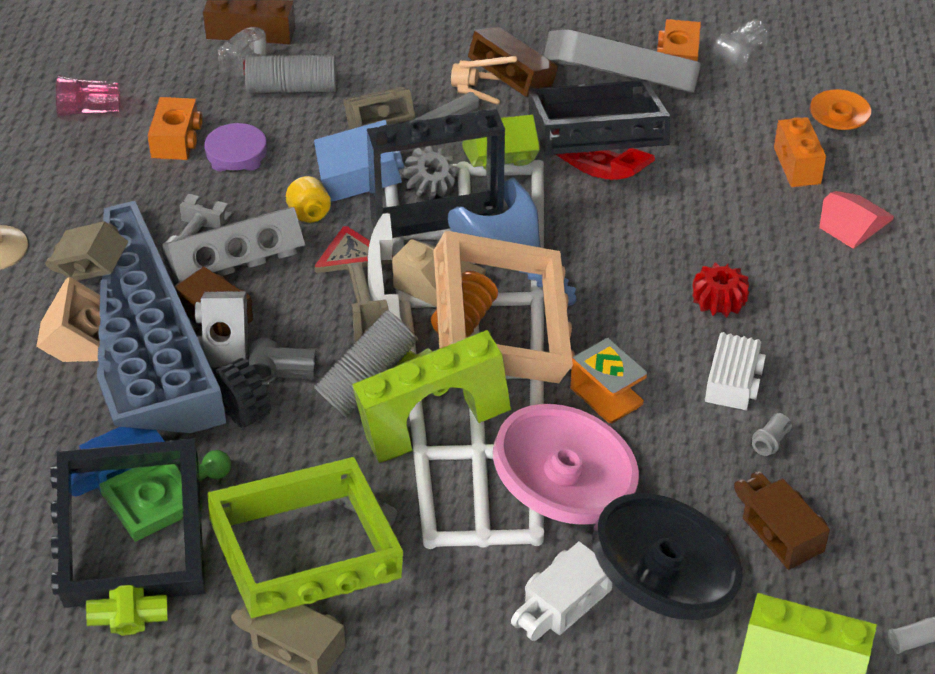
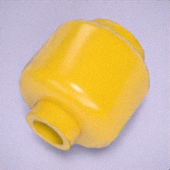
[285,176,331,223]

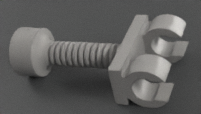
[161,194,232,259]

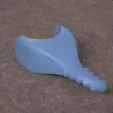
[448,177,576,306]

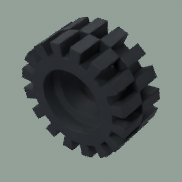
[213,358,271,428]

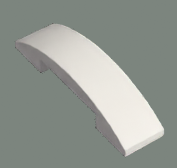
[368,213,401,320]

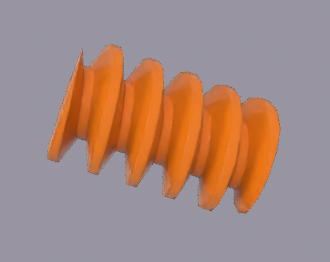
[431,271,498,338]

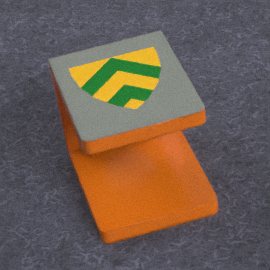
[570,338,647,424]

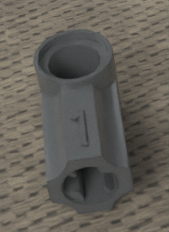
[248,338,317,384]

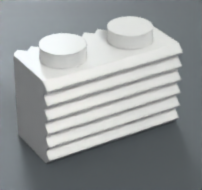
[705,332,766,410]

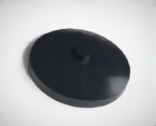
[592,493,743,620]

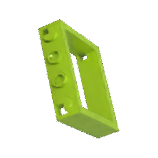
[208,457,403,619]

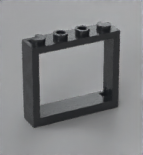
[528,80,670,155]
[367,109,505,238]
[50,439,206,608]

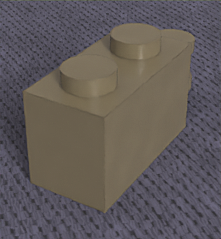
[45,221,128,281]
[231,603,346,674]

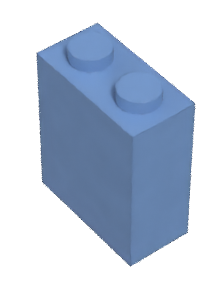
[314,120,405,201]

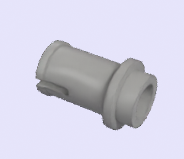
[752,413,792,456]

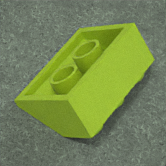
[737,593,877,674]

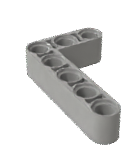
[544,30,701,93]

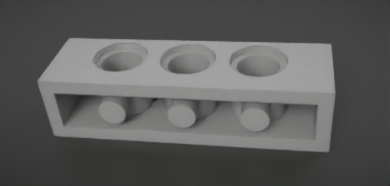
[163,207,305,282]

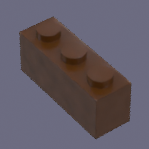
[203,0,295,45]
[468,27,559,97]

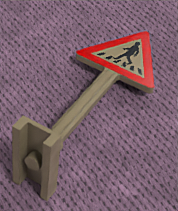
[315,226,393,344]

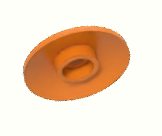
[810,89,871,130]

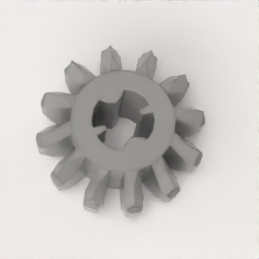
[403,146,457,200]

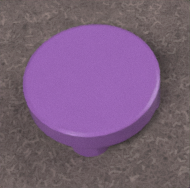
[204,123,267,171]

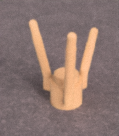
[451,56,517,105]

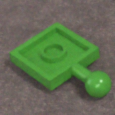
[99,450,231,542]

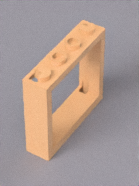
[434,230,575,384]

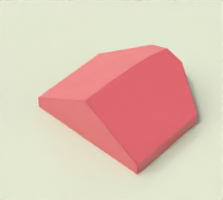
[819,191,894,249]

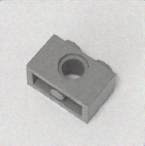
[195,291,249,367]

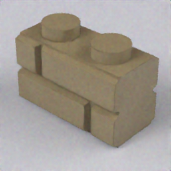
[344,87,415,129]

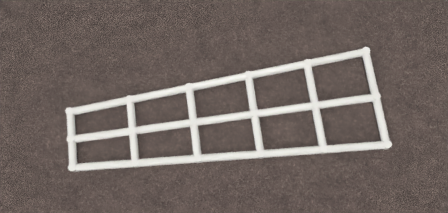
[385,160,544,549]

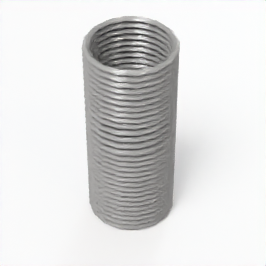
[245,54,337,94]
[314,310,419,417]

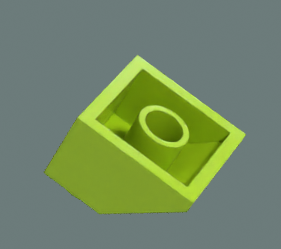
[462,115,540,169]

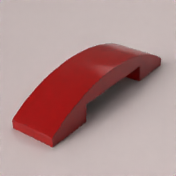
[552,129,655,180]

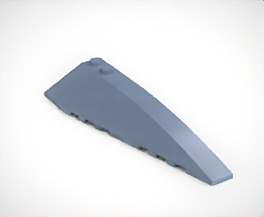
[97,201,226,433]

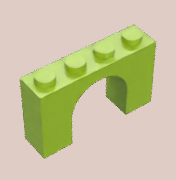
[352,330,511,463]

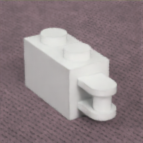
[511,542,612,641]

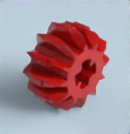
[692,262,749,318]

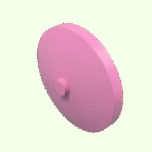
[493,404,639,525]

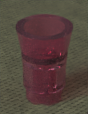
[56,75,120,117]

